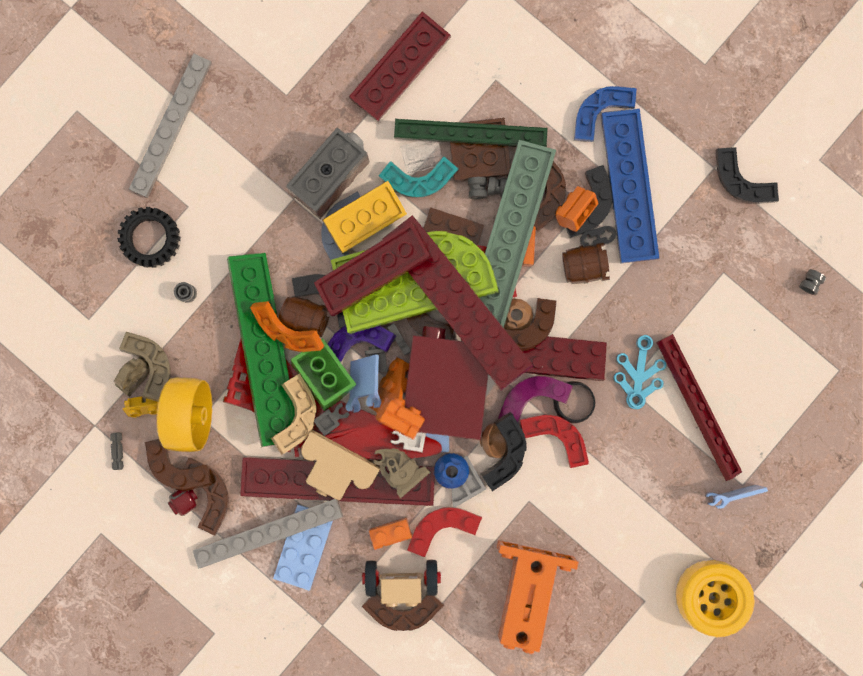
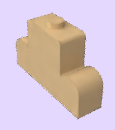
[301,430,380,500]

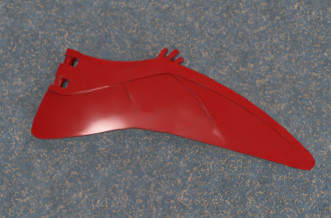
[223,339,442,460]

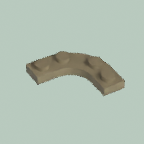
[119,332,171,402]

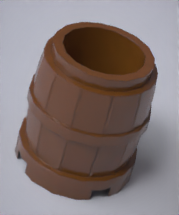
[562,242,610,284]
[278,296,330,337]

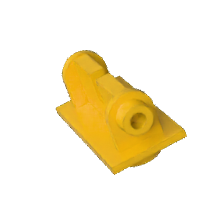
[122,396,158,418]

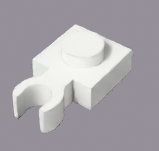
[391,431,426,453]

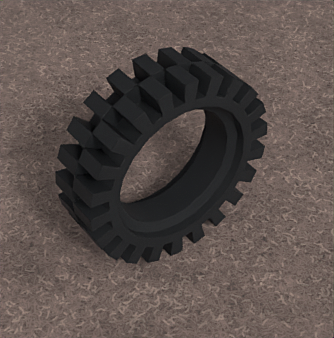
[117,207,181,268]

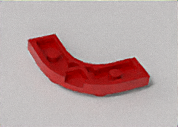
[520,415,589,468]
[407,507,482,557]

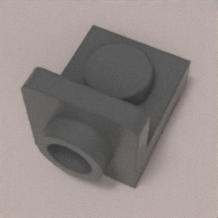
[365,346,388,373]

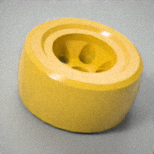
[157,377,212,452]
[675,560,754,637]

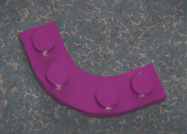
[498,376,573,422]

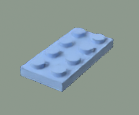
[273,504,333,591]

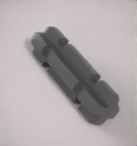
[110,432,124,470]

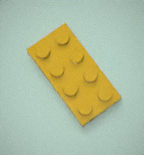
[322,181,407,253]

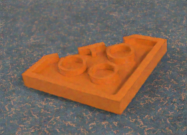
[368,357,410,413]

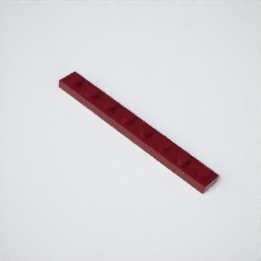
[656,334,742,481]

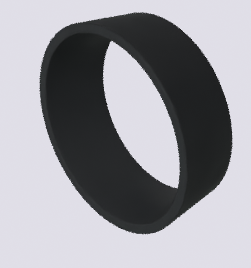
[553,381,595,423]

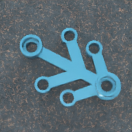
[613,335,666,409]

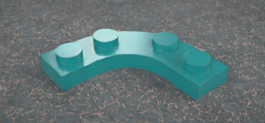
[378,157,459,197]

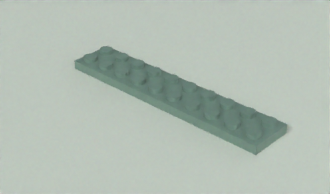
[480,140,556,328]

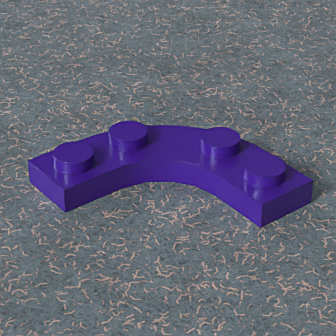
[328,326,396,362]

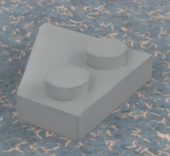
[450,455,486,508]

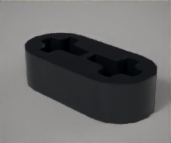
[580,226,616,246]

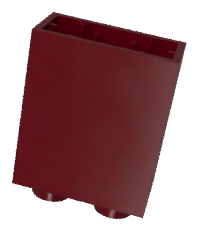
[405,326,488,440]

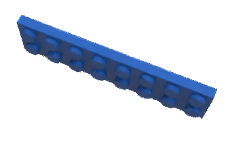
[601,108,660,264]

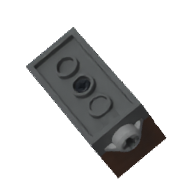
[286,127,370,219]

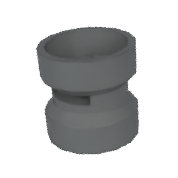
[468,177,488,199]
[487,177,508,197]
[799,269,826,295]
[174,282,197,303]

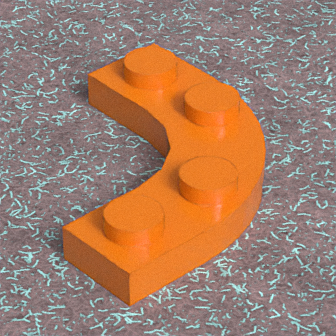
[250,301,324,352]

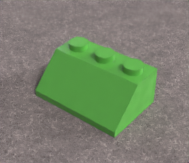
[291,338,356,411]

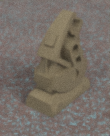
[114,357,150,397]
[373,448,430,498]

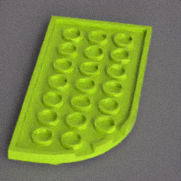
[331,231,499,334]

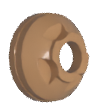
[504,299,533,330]
[480,423,506,458]

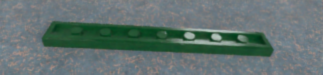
[394,119,548,147]

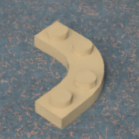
[271,373,316,455]

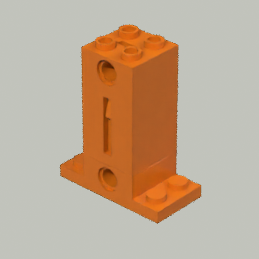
[497,540,578,654]

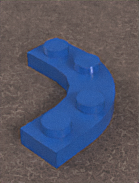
[574,86,637,142]

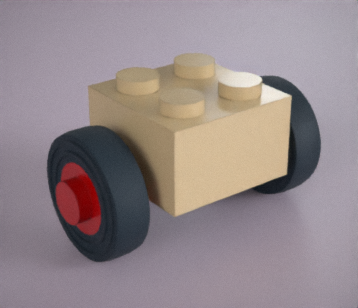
[362,560,441,607]

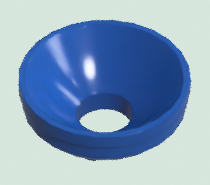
[434,453,469,489]

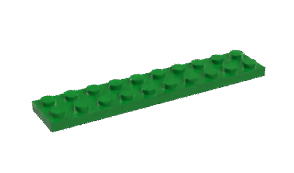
[227,253,295,447]

